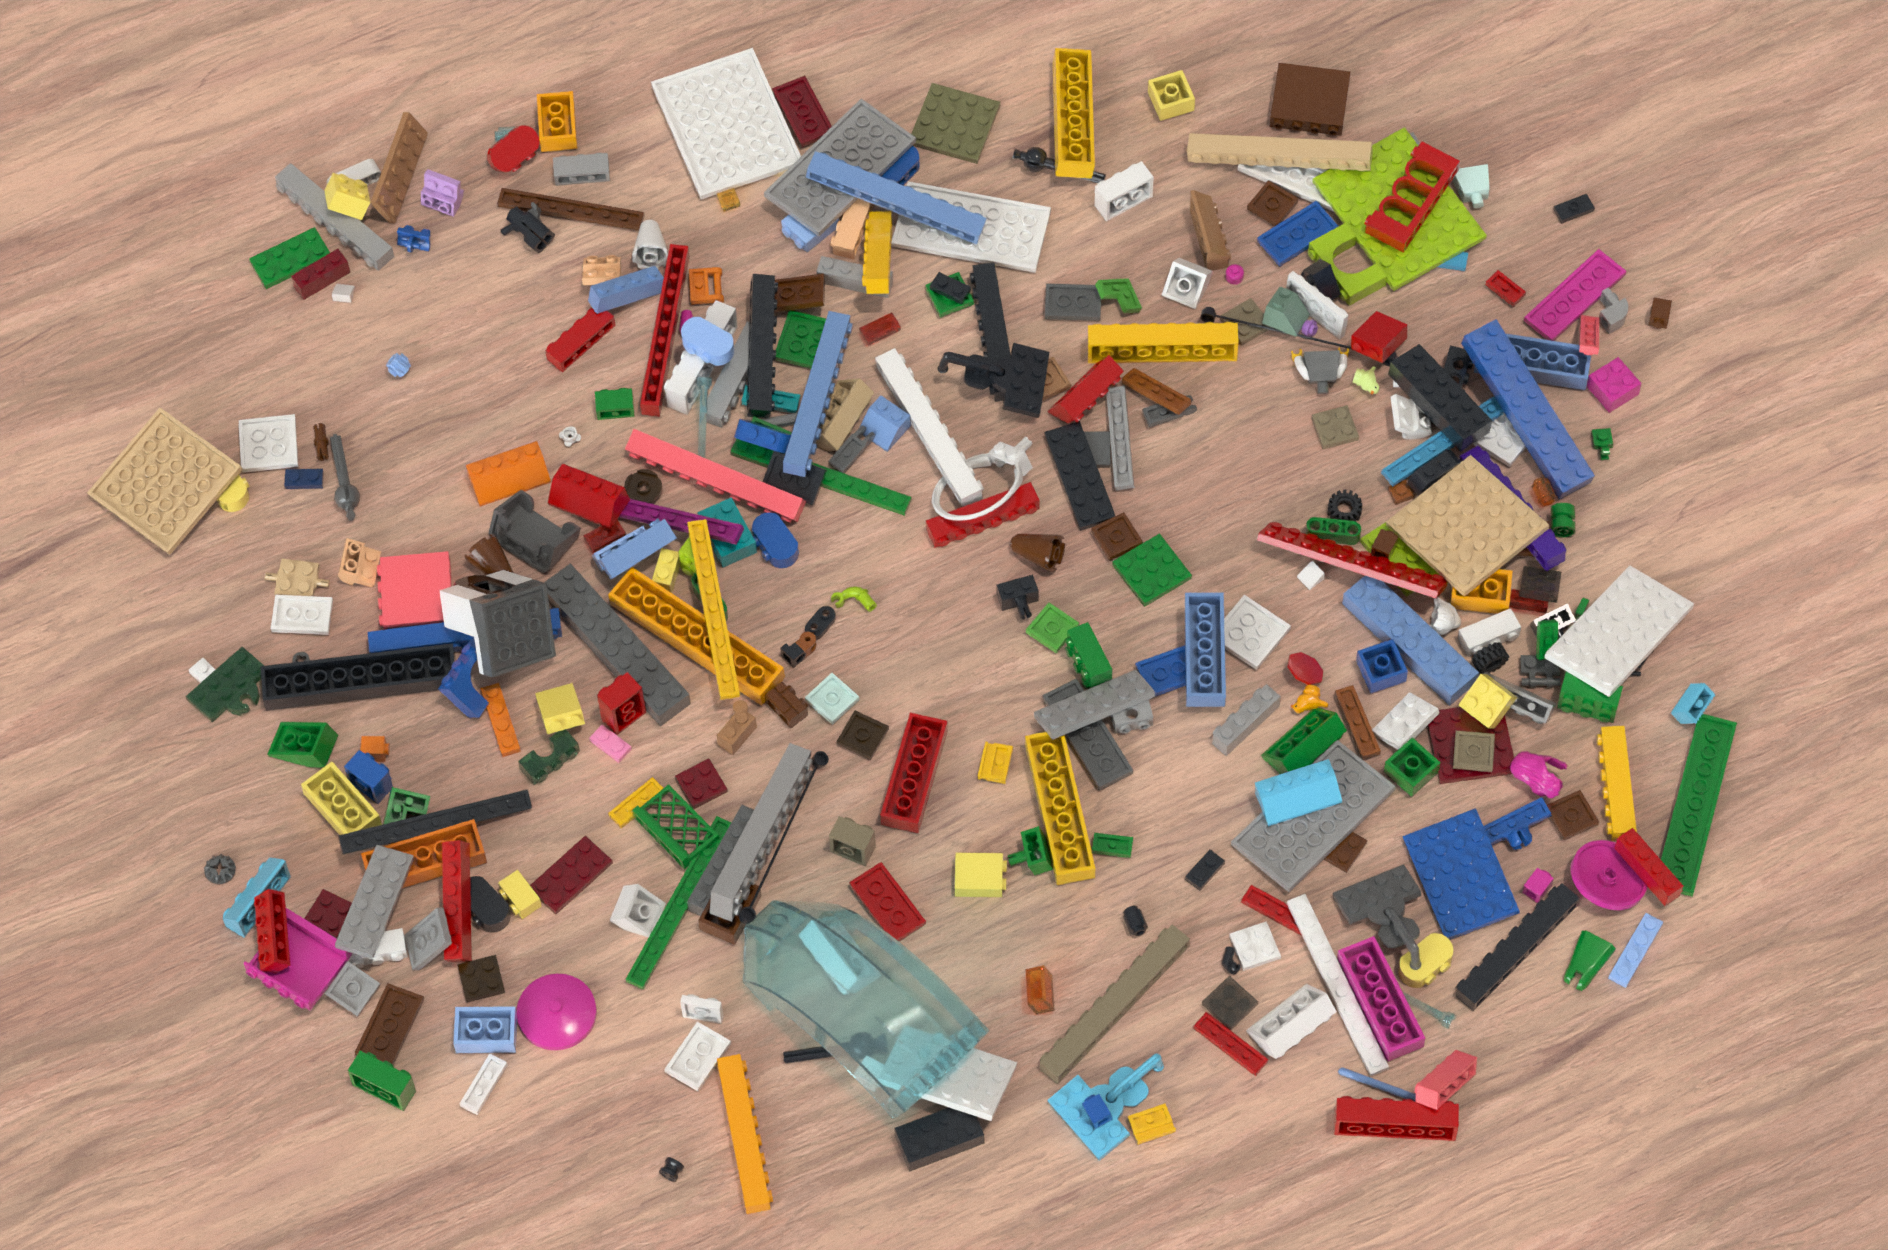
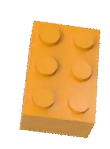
[537,91,578,152]
[1450,569,1513,614]

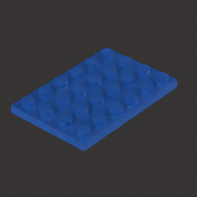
[1402,808,1520,940]

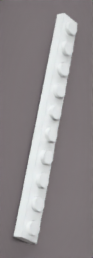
[1287,894,1389,1077]

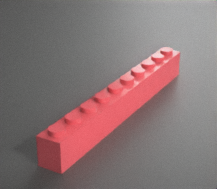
[625,429,806,523]

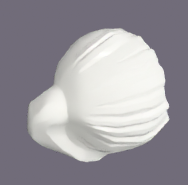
[1429,597,1461,635]

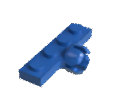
[1484,797,1551,850]

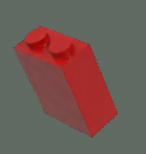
[1351,311,1408,363]

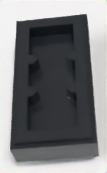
[1553,194,1595,224]

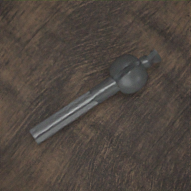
[330,434,360,521]

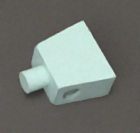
[1452,164,1489,209]

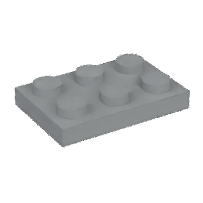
[404,908,452,971]

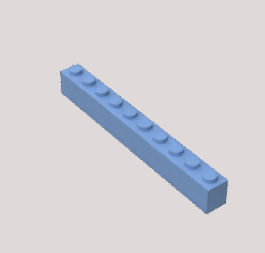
[806,151,987,244]
[783,311,853,477]

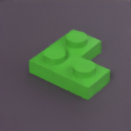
[1095,278,1142,313]

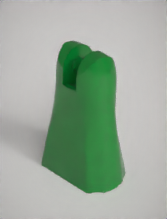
[1564,930,1616,991]

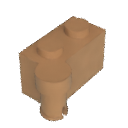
[716,700,757,755]

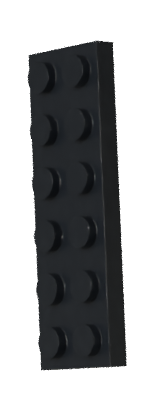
[1044,421,1116,531]

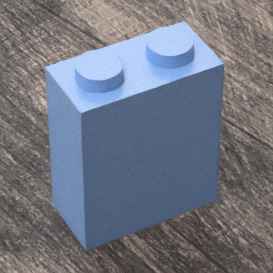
[781,215,839,253]

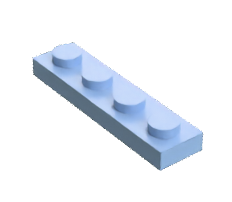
[1608,913,1663,988]

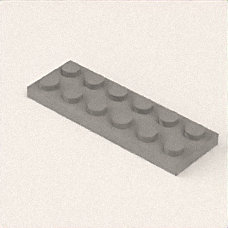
[1034,670,1155,740]
[335,845,414,959]

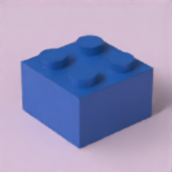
[1356,639,1408,694]
[344,750,393,804]

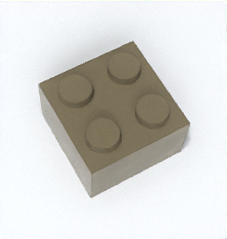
[829,816,876,866]

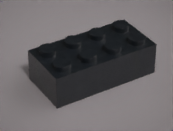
[894,1107,985,1172]

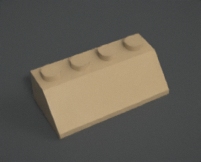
[815,378,874,451]

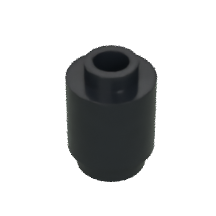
[1123,905,1148,936]

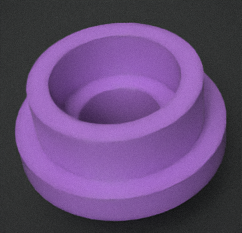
[1302,320,1318,337]

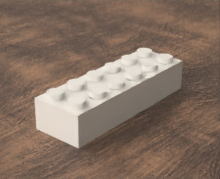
[664,300,738,415]

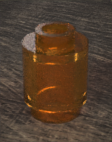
[1531,477,1556,507]

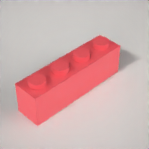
[1415,1050,1477,1110]

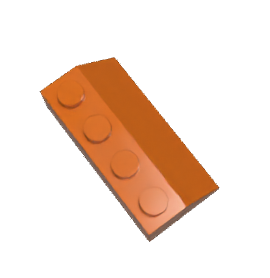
[466,441,551,507]

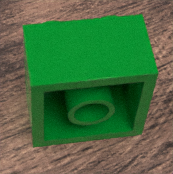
[1384,737,1441,797]

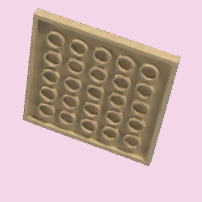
[87,408,243,555]
[1386,455,1549,596]

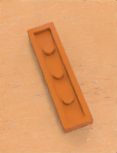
[480,683,521,757]

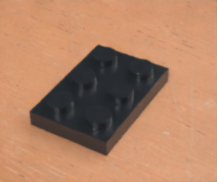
[762,451,827,506]

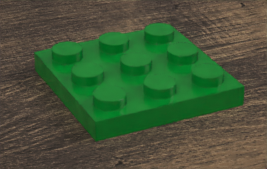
[775,310,826,369]
[1112,533,1192,607]

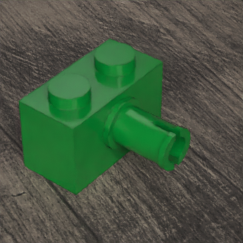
[1007,826,1053,875]

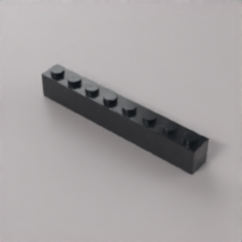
[969,262,1011,402]
[746,274,778,419]
[1455,883,1580,1011]

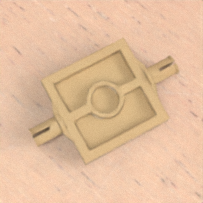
[265,559,330,596]

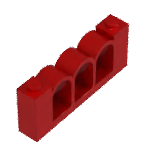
[1364,141,1460,253]

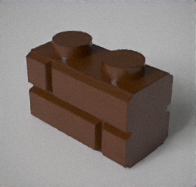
[765,682,808,728]

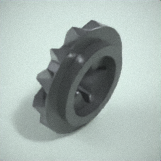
[204,854,236,884]

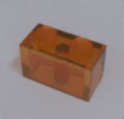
[1025,965,1055,1015]

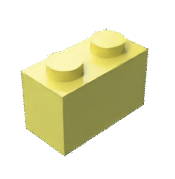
[652,548,680,593]
[498,870,542,919]

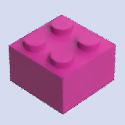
[1586,357,1642,413]

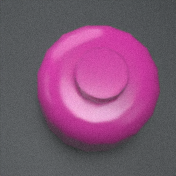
[1225,264,1244,285]

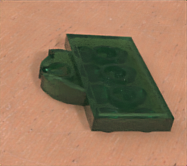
[185,647,264,722]

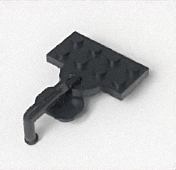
[937,343,1050,418]

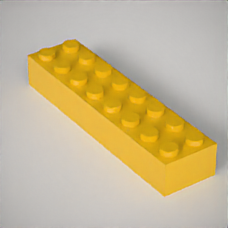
[1053,48,1095,179]
[1088,322,1239,363]
[1025,732,1096,885]

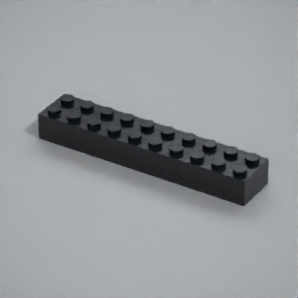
[261,643,456,711]

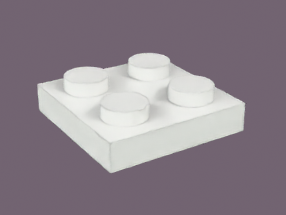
[1229,921,1281,971]
[680,994,723,1024]

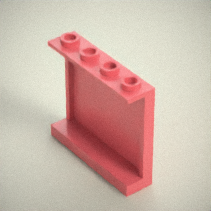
[377,551,452,630]

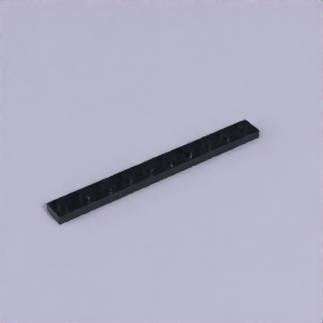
[338,789,532,855]

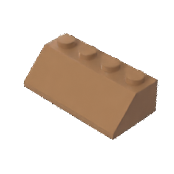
[1189,190,1231,271]

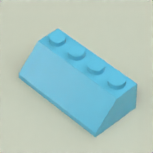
[1255,759,1342,826]
[222,857,291,938]

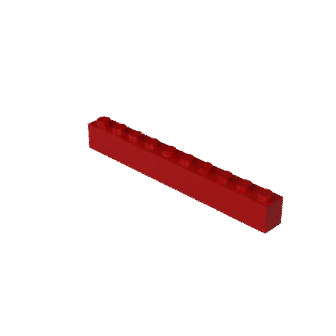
[640,244,690,417]

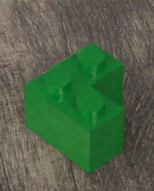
[382,787,431,825]

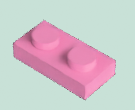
[589,725,632,763]

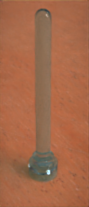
[697,377,712,458]
[1402,991,1456,1029]

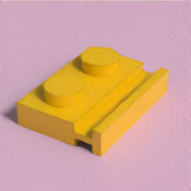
[978,741,1013,784]
[1127,1103,1176,1145]

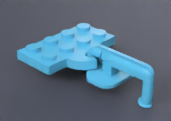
[1047,1053,1164,1161]

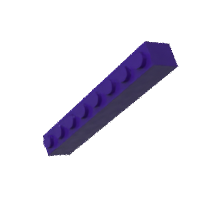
[1460,445,1566,571]

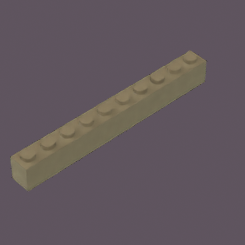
[1040,924,1190,1084]

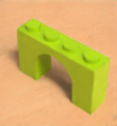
[1308,223,1387,306]

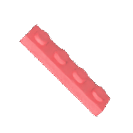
[1579,315,1599,355]

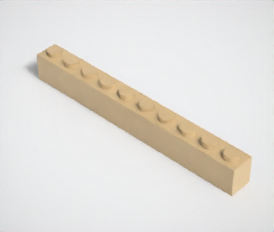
[1187,133,1373,171]

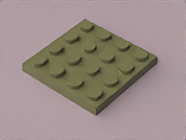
[911,83,1001,164]

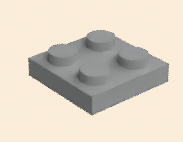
[325,961,381,1017]

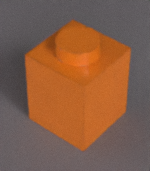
[360,736,390,762]

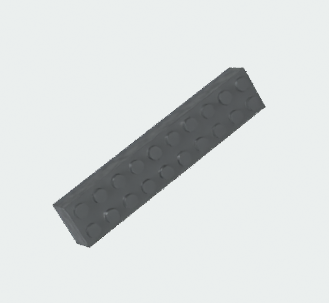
[544,563,691,726]

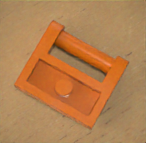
[689,267,724,305]

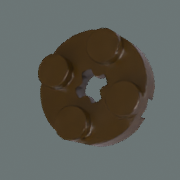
[624,469,663,504]

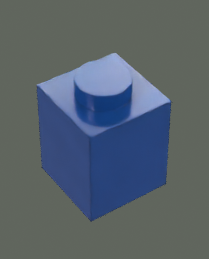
[1082,1094,1113,1129]

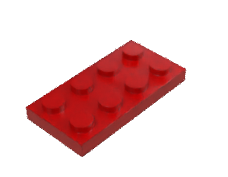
[849,862,926,945]

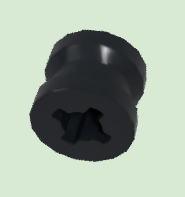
[659,1157,684,1182]

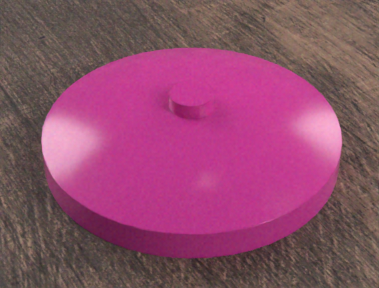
[1571,840,1647,910]
[517,974,597,1050]

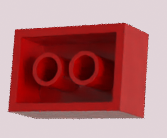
[597,672,646,735]

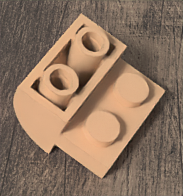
[582,255,621,285]
[338,538,381,588]

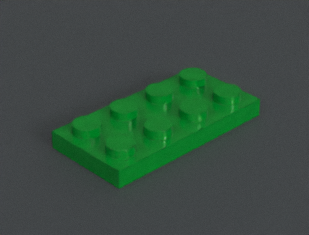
[249,227,330,289]

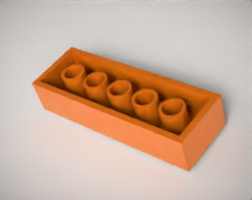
[361,819,487,888]

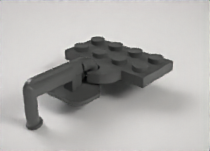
[1333,864,1421,970]

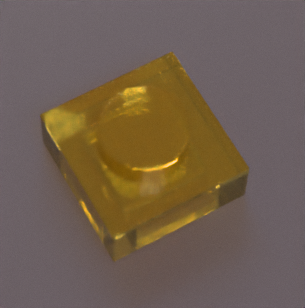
[717,188,740,212]

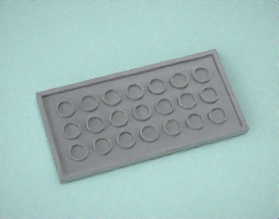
[764,99,916,236]
[1231,740,1396,892]

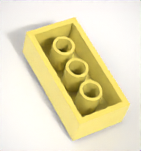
[301,762,382,835]

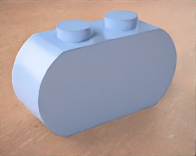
[681,317,734,366]

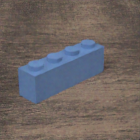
[588,266,664,314]
[598,518,677,580]

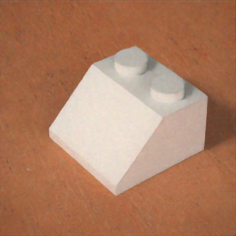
[1162,258,1213,309]
[610,884,666,938]

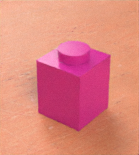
[1522,868,1554,903]

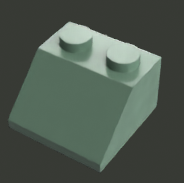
[1262,287,1310,337]

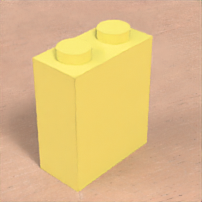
[535,683,585,734]
[955,853,1007,897]

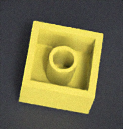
[1148,70,1195,121]
[324,173,370,220]
[1459,674,1517,729]

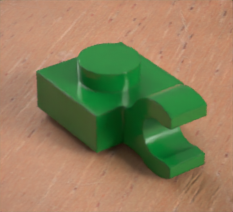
[1591,428,1613,460]

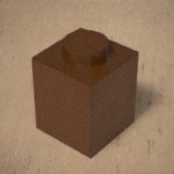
[1648,297,1672,329]
[1371,529,1399,560]

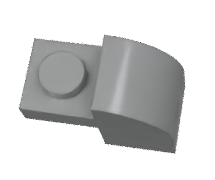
[1599,288,1628,334]

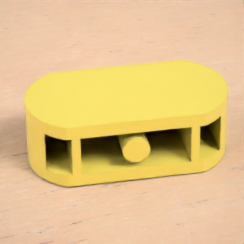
[217,472,250,512]
[1398,933,1453,988]

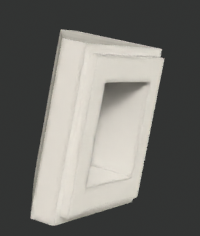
[332,284,355,303]
[1297,561,1325,590]

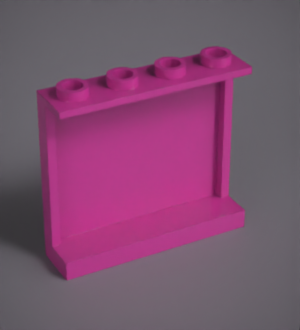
[243,908,353,1010]

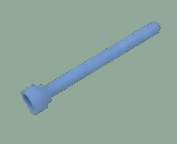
[1338,1067,1416,1102]

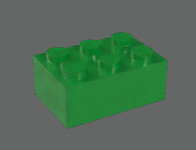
[1065,622,1112,689]
[1557,671,1623,723]
[347,1051,416,1111]

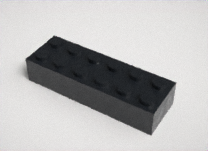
[1388,344,1492,452]

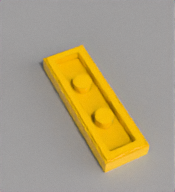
[608,777,663,829]

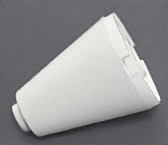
[632,220,669,269]

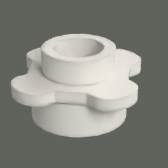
[559,426,581,447]

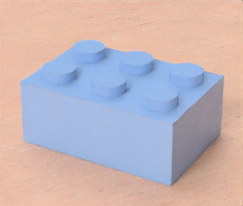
[454,1007,517,1053]

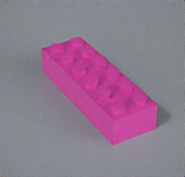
[1337,936,1426,1062]

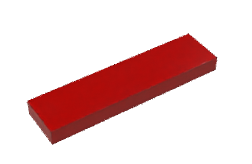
[1241,884,1320,936]
[1193,1012,1269,1076]

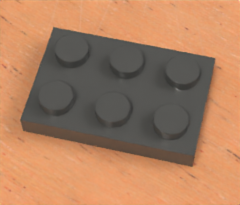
[1045,283,1101,321]

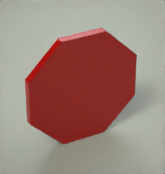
[1287,652,1324,685]

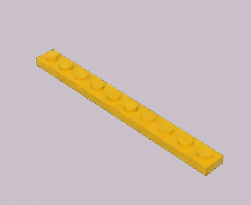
[687,519,740,700]

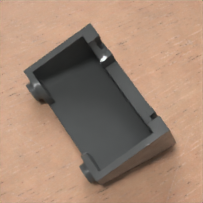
[489,490,581,573]

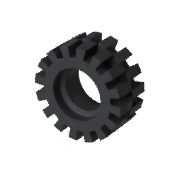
[1328,489,1363,522]
[1471,642,1509,674]

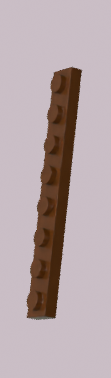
[497,188,644,231]

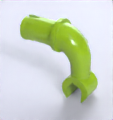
[831,586,877,612]

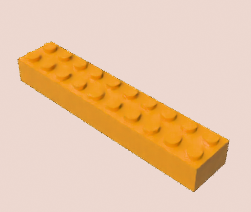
[608,567,785,706]

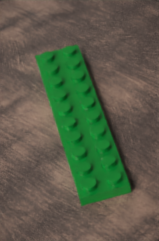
[1661,714,1737,897]

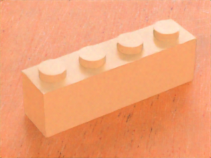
[830,198,874,259]

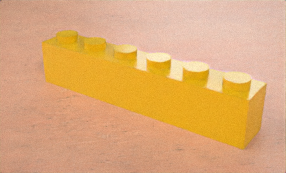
[862,211,892,294]
[1596,726,1637,841]

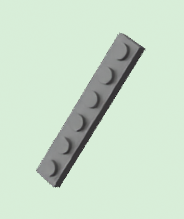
[1106,386,1135,491]

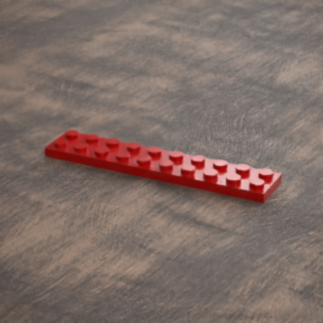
[1257,522,1448,599]

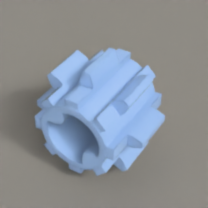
[386,353,411,378]

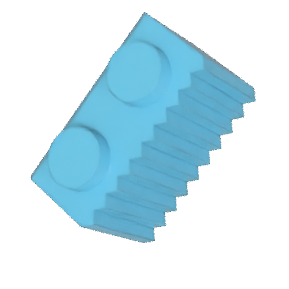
[1671,683,1715,724]

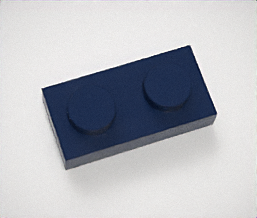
[284,468,324,489]

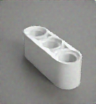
[327,159,381,186]

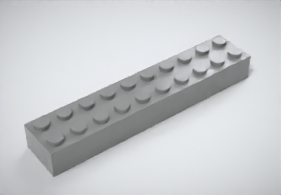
[710,743,813,922]

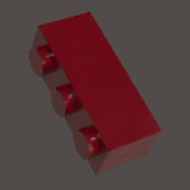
[291,249,351,300]

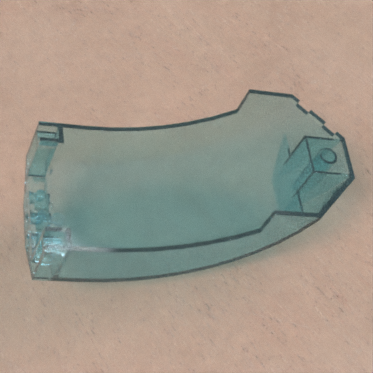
[743,900,990,1119]

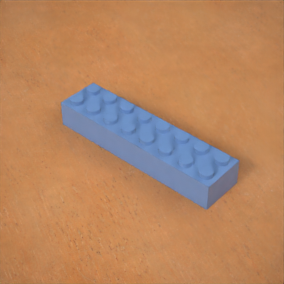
[1342,576,1479,706]

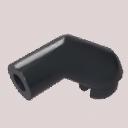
[1222,946,1241,974]

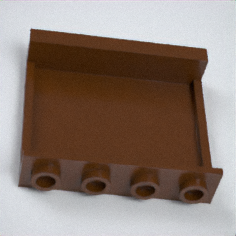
[1270,63,1351,136]

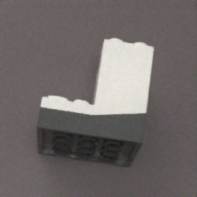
[439,570,556,678]

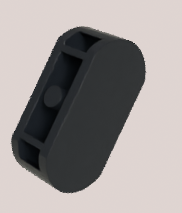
[1408,450,1462,496]
[470,876,511,933]

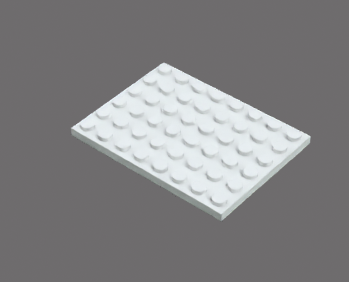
[651,48,801,200]

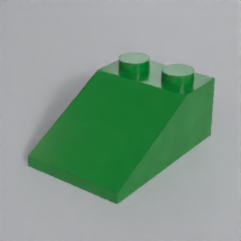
[267,722,338,768]

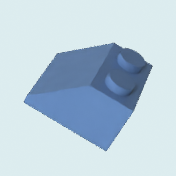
[860,395,911,452]

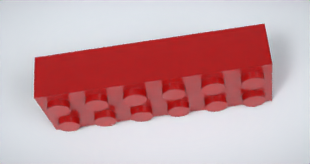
[880,712,948,834]
[1334,1096,1459,1141]

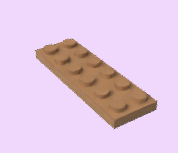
[370,112,428,224]

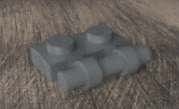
[1520,655,1561,688]

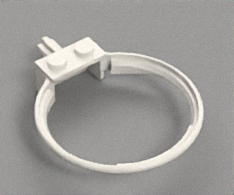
[932,437,1033,521]

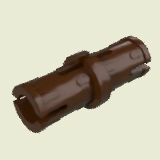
[313,423,329,461]

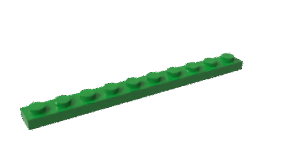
[730,438,912,516]
[626,816,732,990]

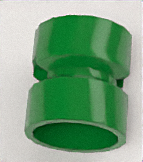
[1550,503,1576,538]

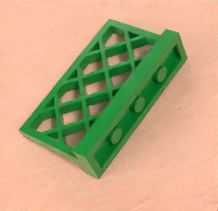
[632,784,719,870]

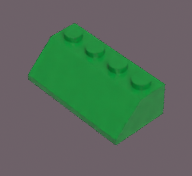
[1261,708,1347,774]

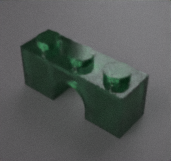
[518,729,580,785]

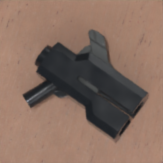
[500,202,555,254]

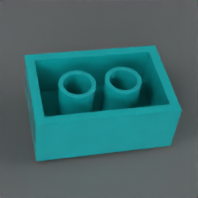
[697,497,757,568]

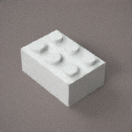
[1095,161,1154,221]

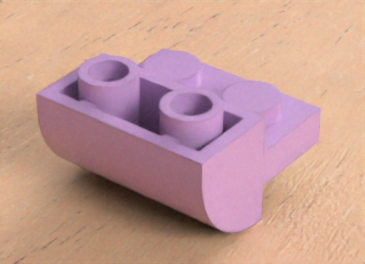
[421,169,464,217]

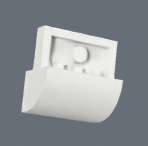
[1391,394,1432,440]

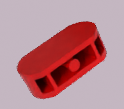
[487,125,540,172]

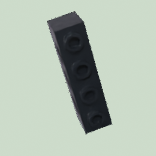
[1444,345,1473,391]

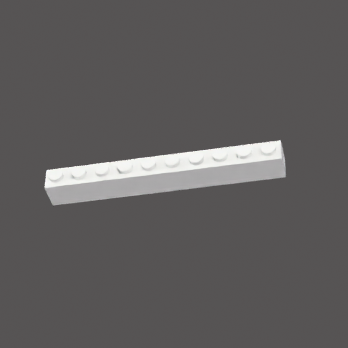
[875,348,984,507]

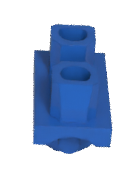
[397,225,431,253]

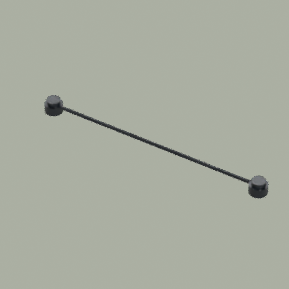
[1200,307,1398,367]
[739,751,829,924]

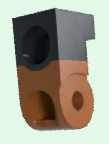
[780,632,816,668]

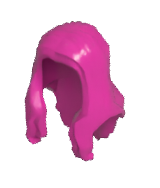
[1510,751,1568,798]

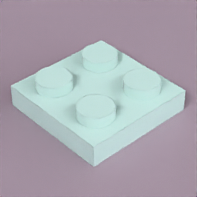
[805,673,860,725]

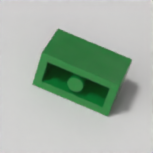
[595,388,635,420]

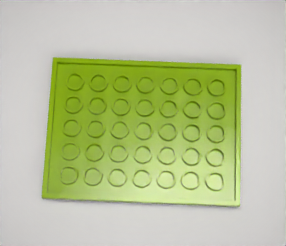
[1312,127,1487,291]

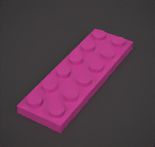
[1524,249,1626,341]

